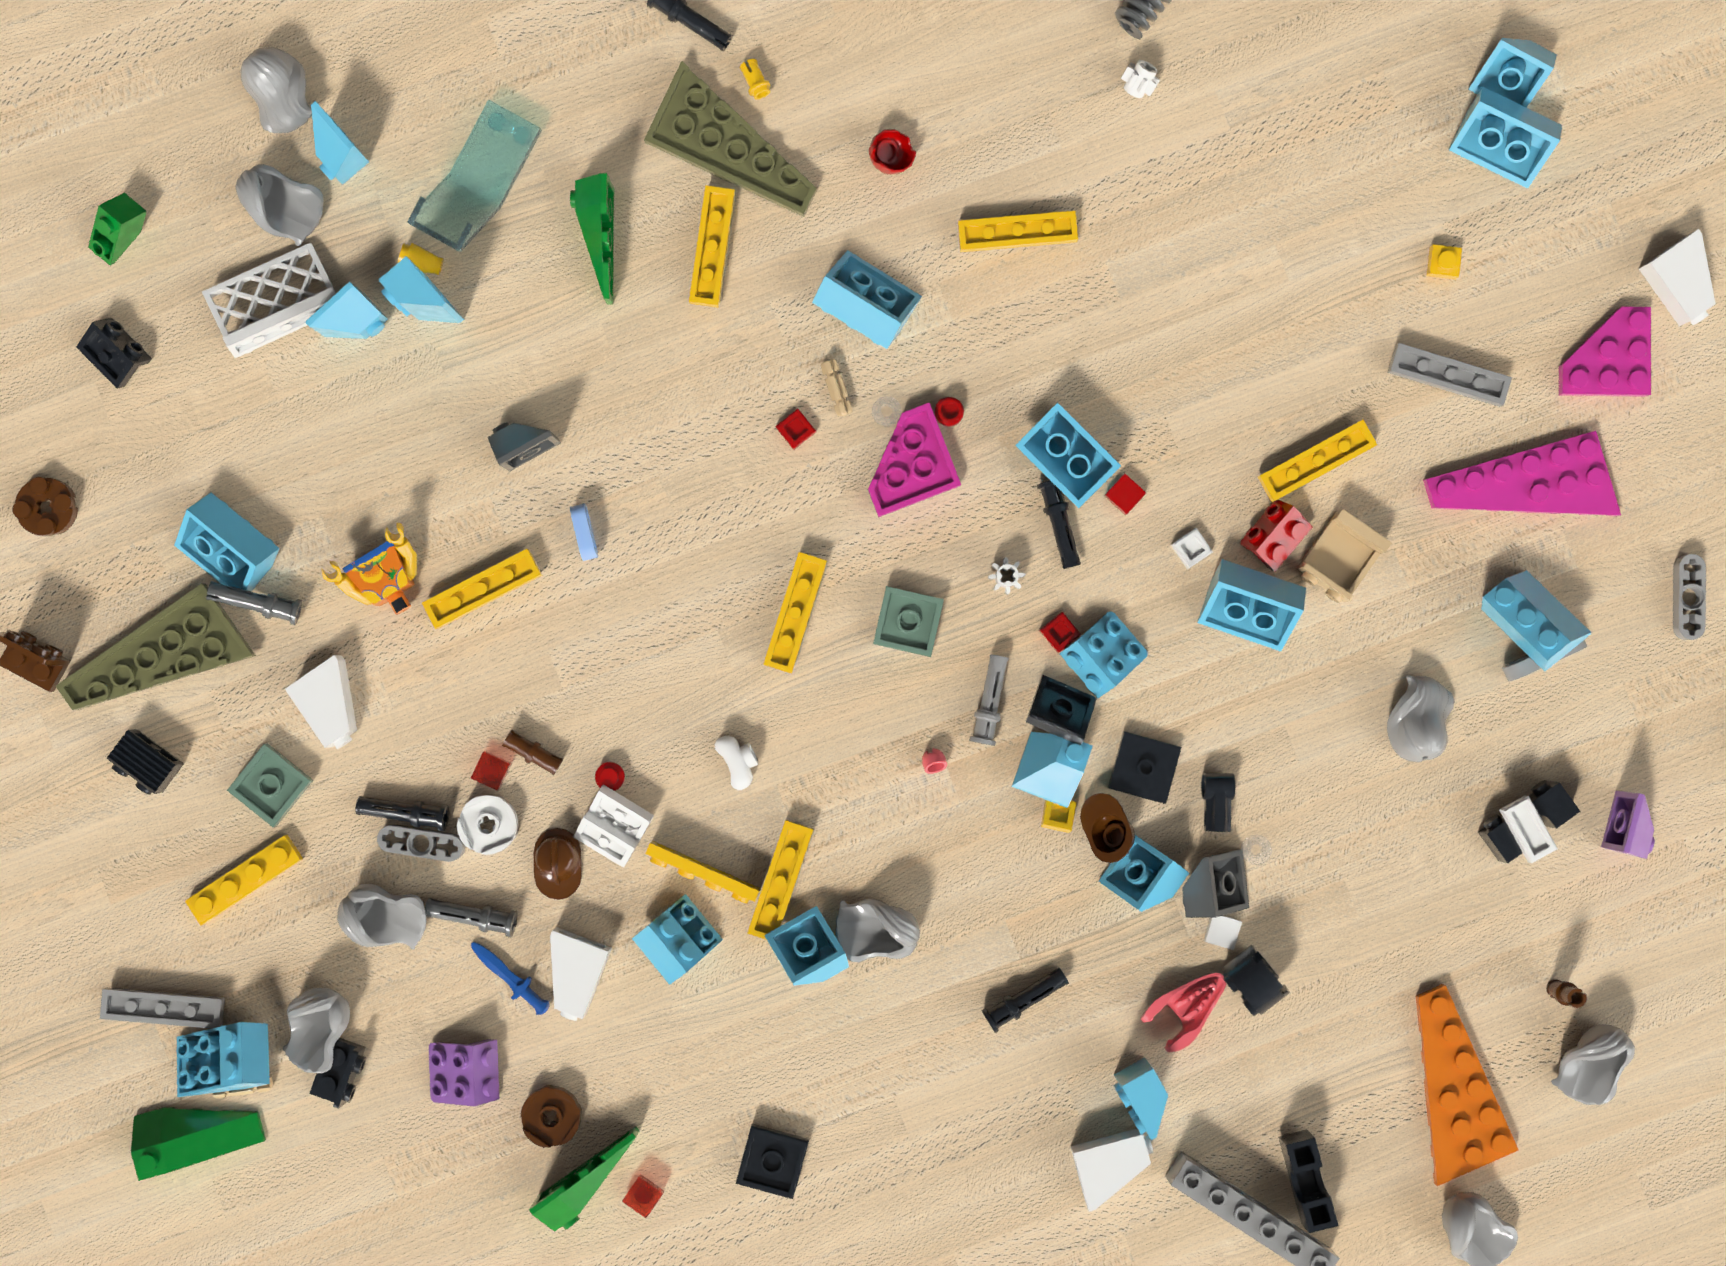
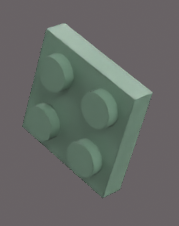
[873,586,944,657]
[227,743,313,827]

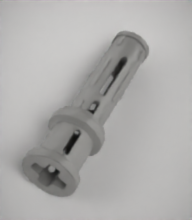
[969,655,1009,746]

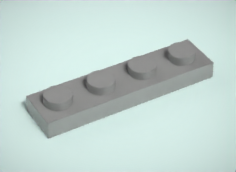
[1387,343,1512,407]
[100,987,225,1029]

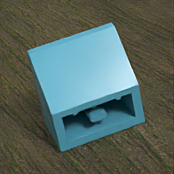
[632,894,723,985]
[1113,1057,1168,1140]

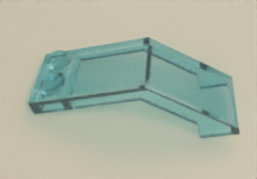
[407,99,542,252]

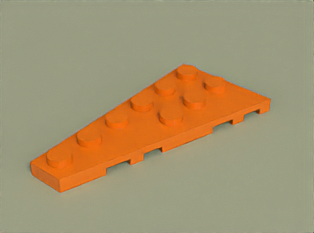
[1416,984,1519,1186]

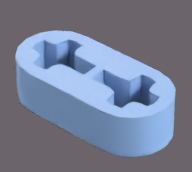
[570,503,598,561]

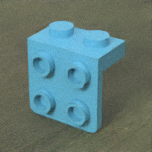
[1060,611,1148,698]

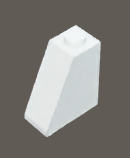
[1639,229,1716,326]
[285,655,357,749]
[550,927,612,1021]
[1070,1128,1153,1212]

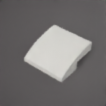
[573,785,654,868]

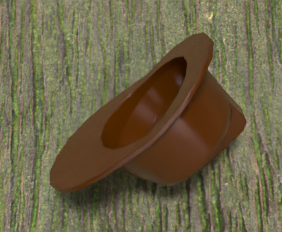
[1080,793,1135,863]
[534,828,582,900]

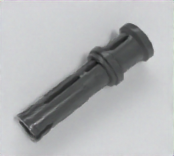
[206,581,302,625]
[425,898,518,938]

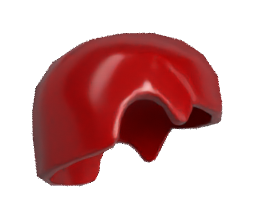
[869,129,916,175]

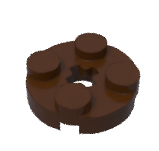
[12,477,78,536]
[521,1085,582,1148]

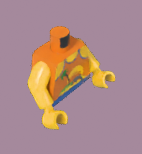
[321,523,417,615]

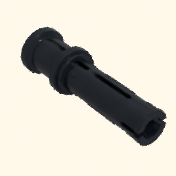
[647,0,733,52]
[1037,480,1081,569]
[355,796,449,831]
[981,967,1069,1033]

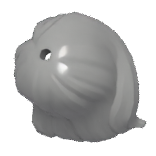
[240,47,312,133]
[236,164,323,246]
[1387,675,1455,762]
[337,883,426,950]
[835,898,920,962]
[283,988,350,1073]
[1551,1024,1635,1105]
[1442,1192,1518,1266]

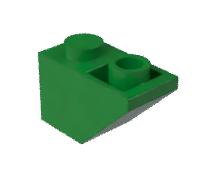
[88,192,147,266]

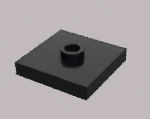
[1025,675,1097,745]
[1108,731,1182,804]
[735,1124,809,1199]

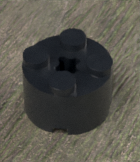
[1222,945,1290,1016]

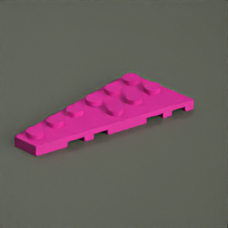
[1423,431,1621,516]

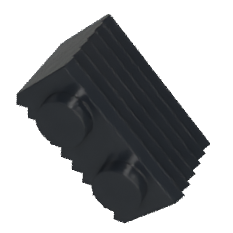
[106,729,184,795]

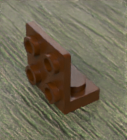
[0,629,70,692]

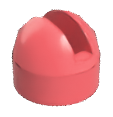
[922,748,947,774]

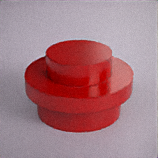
[934,397,964,427]
[595,762,625,791]

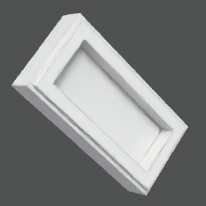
[1499,795,1558,863]

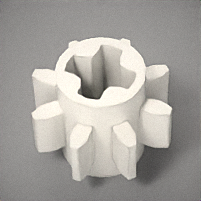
[1121,60,1160,98]
[988,557,1026,595]

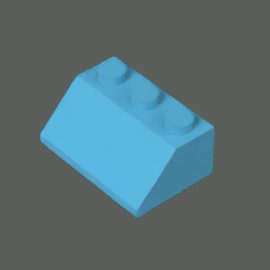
[1449,86,1562,189]
[812,250,922,349]
[378,256,464,323]
[1015,403,1121,508]
[174,493,280,591]
[1198,559,1306,651]
[1481,570,1591,672]

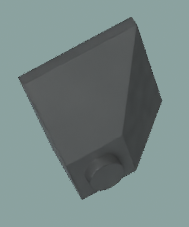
[487,422,561,471]
[1182,849,1249,918]

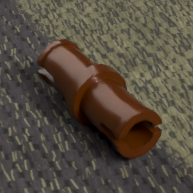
[502,730,563,775]
[1546,979,1587,1008]

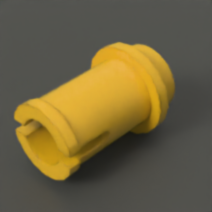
[739,59,771,100]

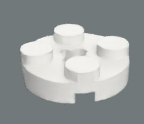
[457,795,518,855]

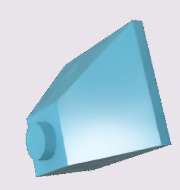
[1468,38,1557,108]
[311,101,369,185]
[305,282,388,339]
[1011,732,1093,808]
[1099,835,1189,912]
[765,906,849,986]

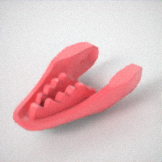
[1140,973,1226,1052]

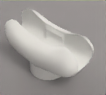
[715,735,758,790]

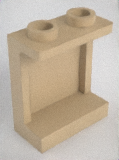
[1296,509,1392,604]

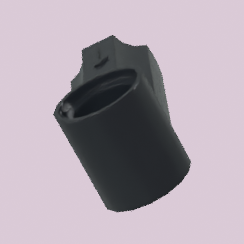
[1201,773,1236,832]

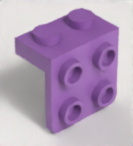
[429,1039,500,1106]

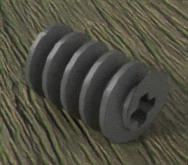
[1115,0,1172,40]

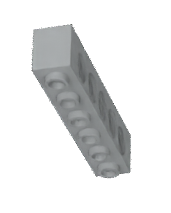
[1165,1151,1340,1266]

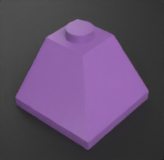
[1601,790,1655,859]

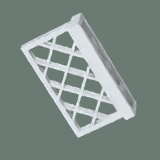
[202,243,336,358]

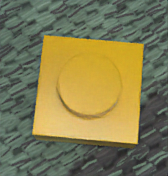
[1427,244,1462,279]
[1041,800,1076,833]

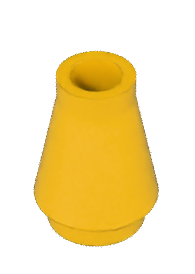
[398,243,444,275]

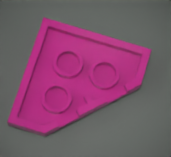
[1559,307,1651,397]
[868,403,961,518]

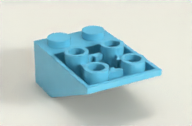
[176,1022,270,1097]

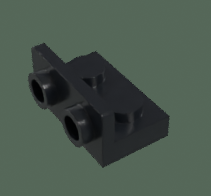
[76,318,152,389]
[309,1038,366,1109]

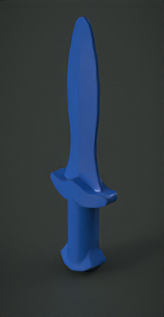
[471,942,550,1015]

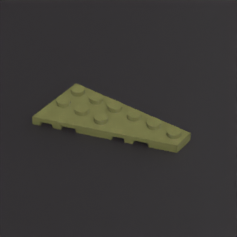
[644,61,817,217]
[56,583,256,710]

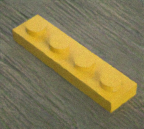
[689,185,735,308]
[958,210,1078,252]
[1258,419,1377,502]
[422,549,542,629]
[763,552,827,674]
[747,820,813,940]
[185,834,303,926]
[645,841,761,904]

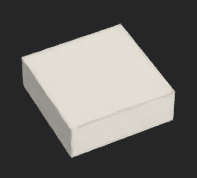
[1171,528,1213,569]
[1204,916,1242,950]

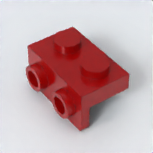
[1240,499,1313,572]

